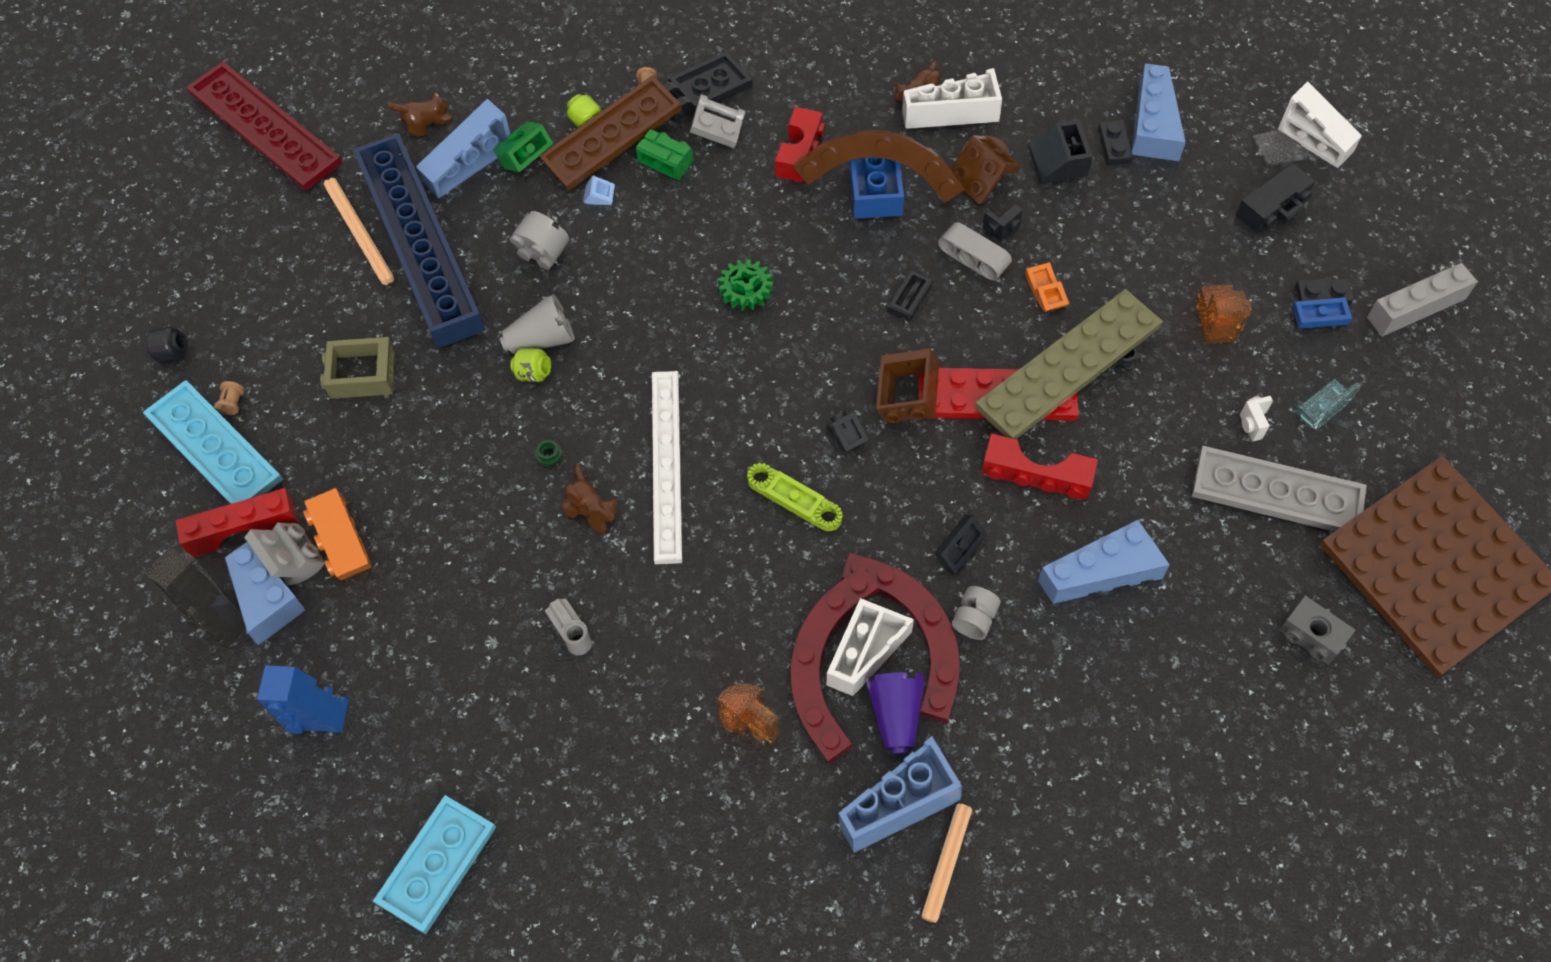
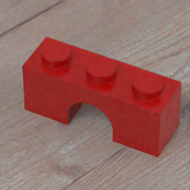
[775,107,826,182]

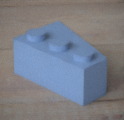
[225,542,305,645]

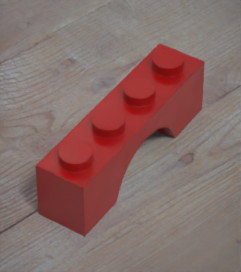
[981,434,1098,500]
[176,488,299,558]

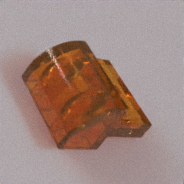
[716,683,779,744]

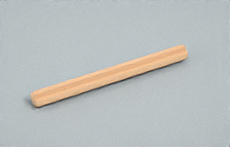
[324,178,394,285]

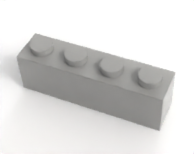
[1367,263,1478,336]

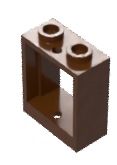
[876,348,939,423]

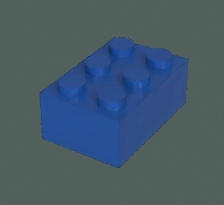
[848,157,904,218]

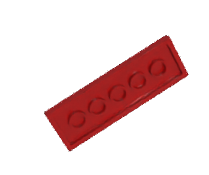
[918,368,1079,421]

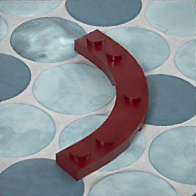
[841,553,960,723]
[791,566,880,764]

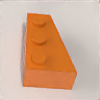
[303,488,372,580]

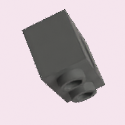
[1279,595,1355,665]

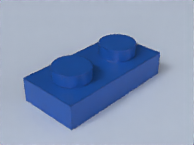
[1292,297,1352,329]

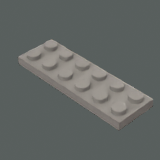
[1191,446,1367,532]

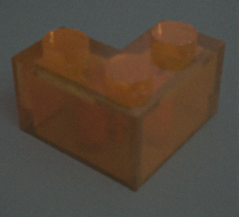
[1195,284,1251,343]

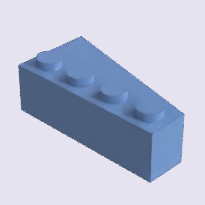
[416,99,510,199]
[1038,520,1170,604]
[839,736,962,853]

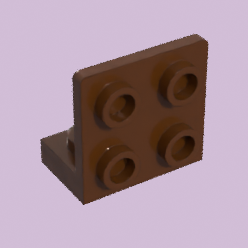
[952,136,1021,204]

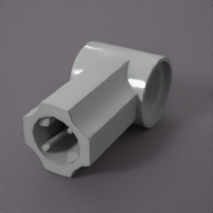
[545,598,592,655]

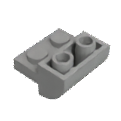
[245,523,325,585]

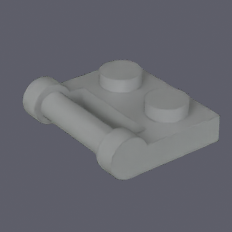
[690,94,745,148]

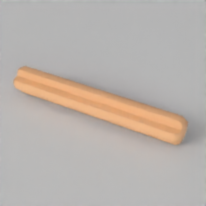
[922,803,972,923]

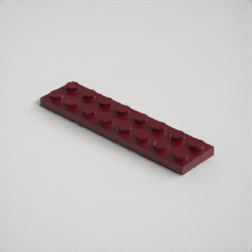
[186,62,342,191]

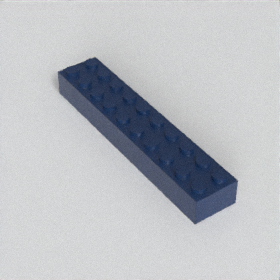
[353,133,485,349]

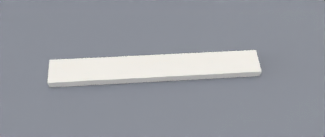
[652,371,682,564]

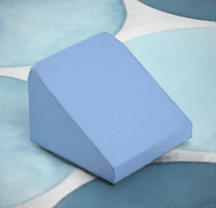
[583,176,615,205]

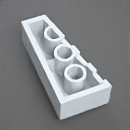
[902,68,1002,129]

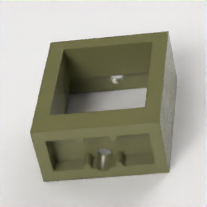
[320,337,395,399]

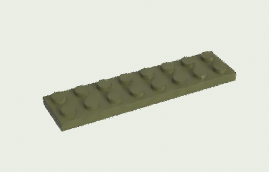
[975,289,1163,439]

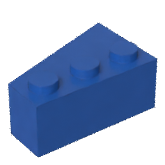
[257,665,349,734]

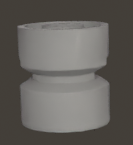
[952,586,1001,640]

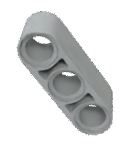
[938,222,1012,281]

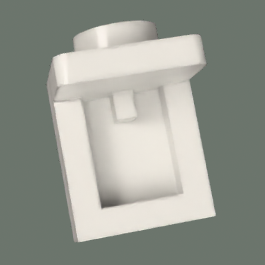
[1240,396,1273,442]

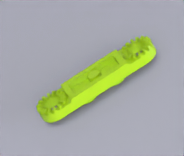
[747,463,843,531]

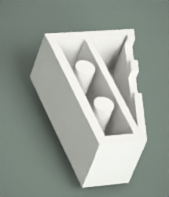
[1277,82,1362,168]
[826,598,914,696]

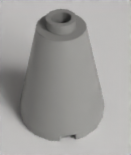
[500,294,575,354]

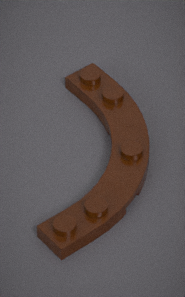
[793,130,965,203]

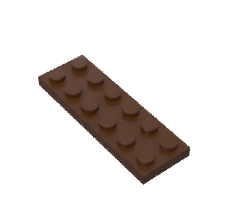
[539,75,682,191]

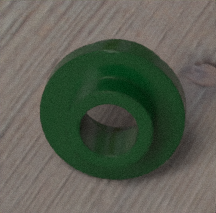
[535,440,562,466]

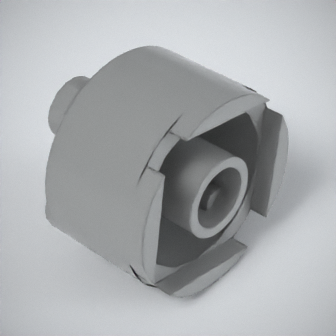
[510,211,569,270]

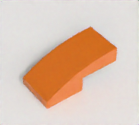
[1024,262,1069,312]

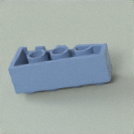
[1131,63,1185,161]

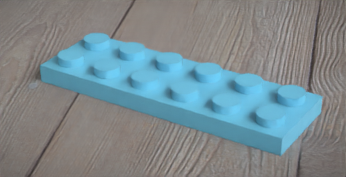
[143,380,283,504]

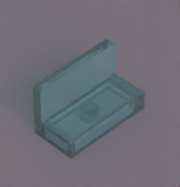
[1296,378,1361,430]

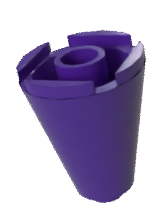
[867,672,925,755]

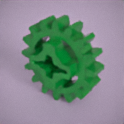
[718,259,773,311]

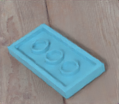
[373,795,496,935]

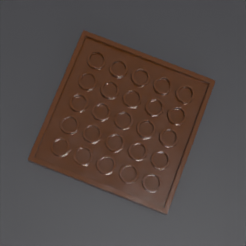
[1319,455,1551,678]

